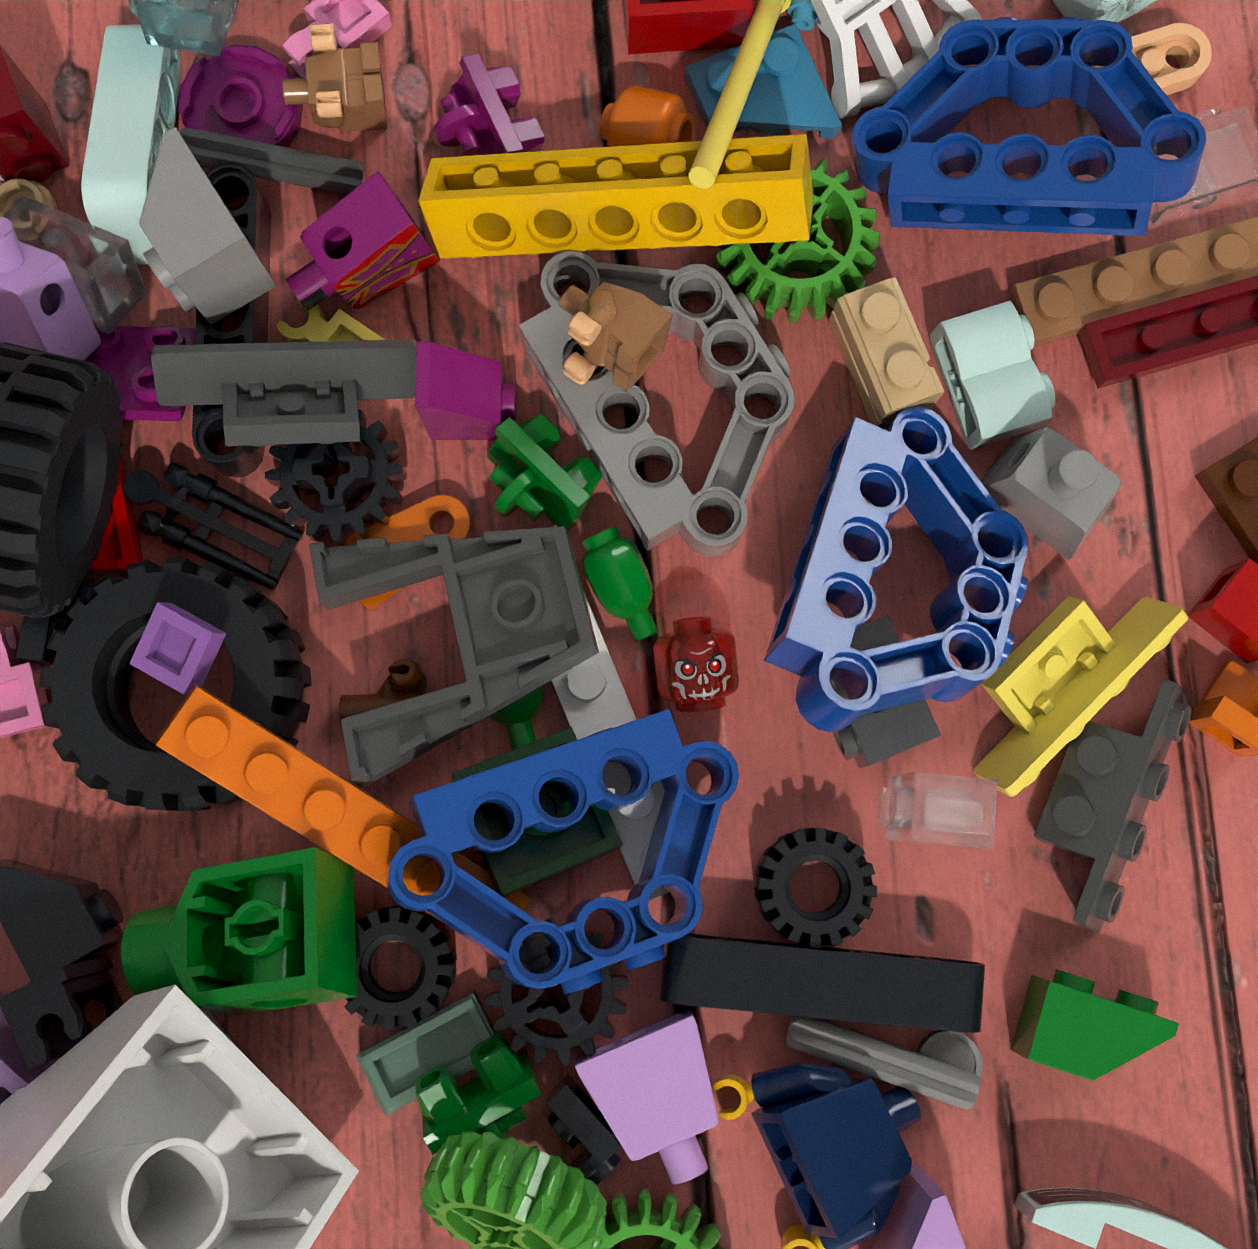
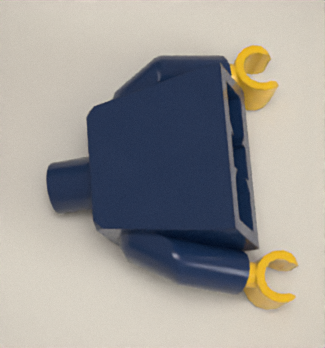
[711,1062,921,1249]

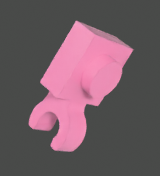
[282,0,392,78]
[0,623,48,738]

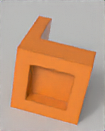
[1189,661,1258,757]

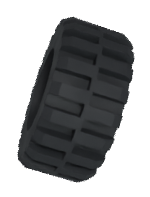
[0,342,123,618]
[39,557,312,812]

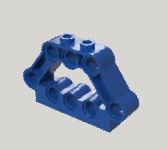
[852,17,1206,236]
[764,406,1028,732]
[386,709,739,994]

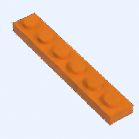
[155,684,531,919]

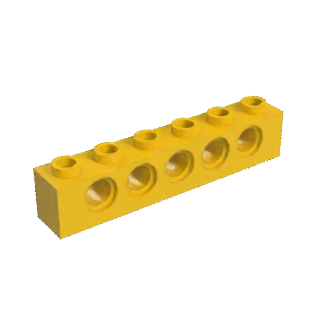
[418,134,814,258]

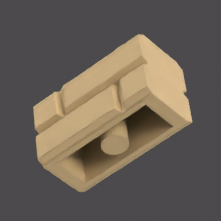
[828,277,945,429]

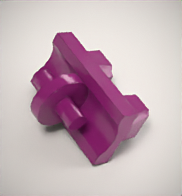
[434,53,545,156]

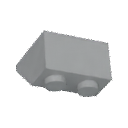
[139,127,276,325]

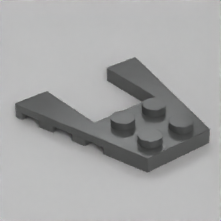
[309,527,599,788]

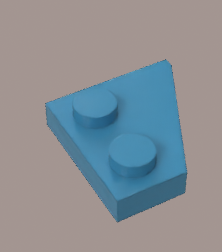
[684,24,842,139]

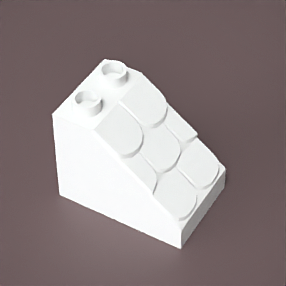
[0,985,359,1249]

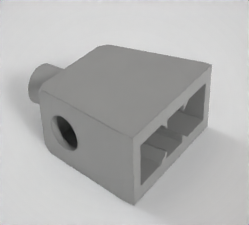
[980,427,1123,560]

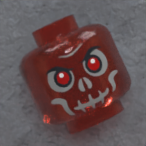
[653,616,740,712]

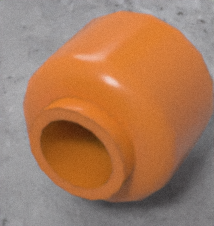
[600,86,695,147]

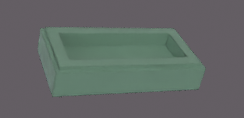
[356,991,497,1116]

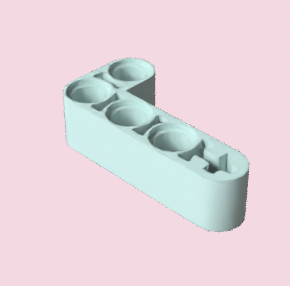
[81,23,181,266]

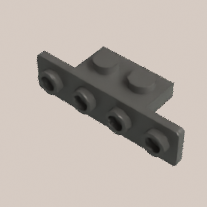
[151,339,417,447]
[1034,679,1191,934]

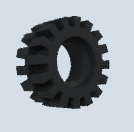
[754,828,877,948]
[344,906,457,1030]

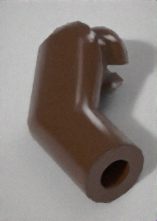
[339,659,427,726]

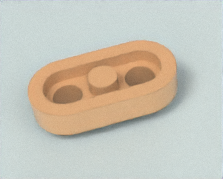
[1091,23,1212,95]

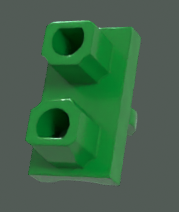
[487,413,602,532]
[415,1034,541,1155]

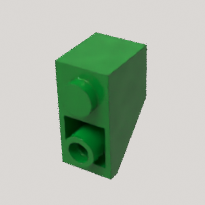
[1011,969,1179,1081]

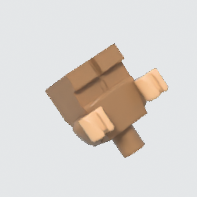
[282,23,387,131]
[559,281,673,393]

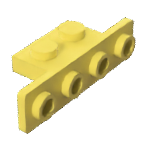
[973,596,1188,797]

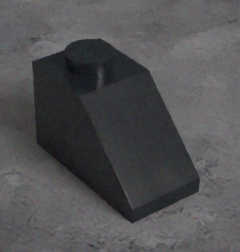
[0,859,123,982]

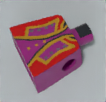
[286,171,440,310]

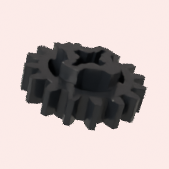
[265,409,407,545]
[485,917,628,1066]

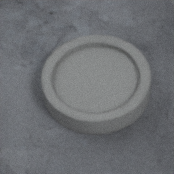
[917,1030,983,1078]

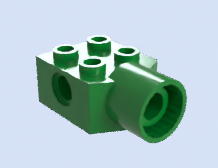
[121,847,358,1016]

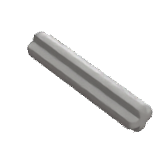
[786,1016,980,1110]

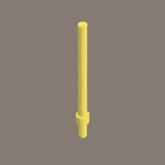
[689,0,792,189]

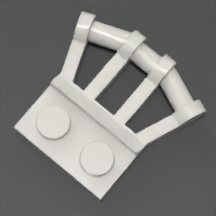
[810,0,982,119]

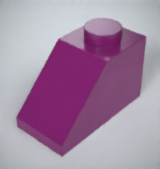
[415,341,517,440]

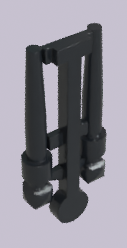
[124,462,304,590]

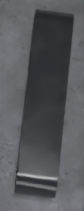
[192,164,271,478]
[660,933,985,1033]

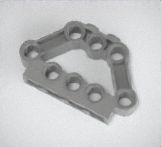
[518,251,795,557]

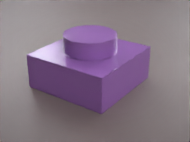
[129,602,226,695]

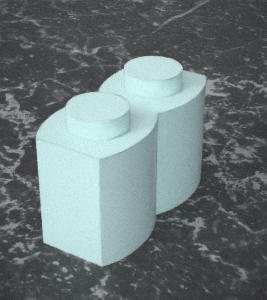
[930,300,1055,450]

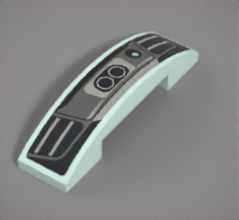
[1014,1187,1227,1249]

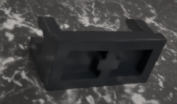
[0,955,123,1070]

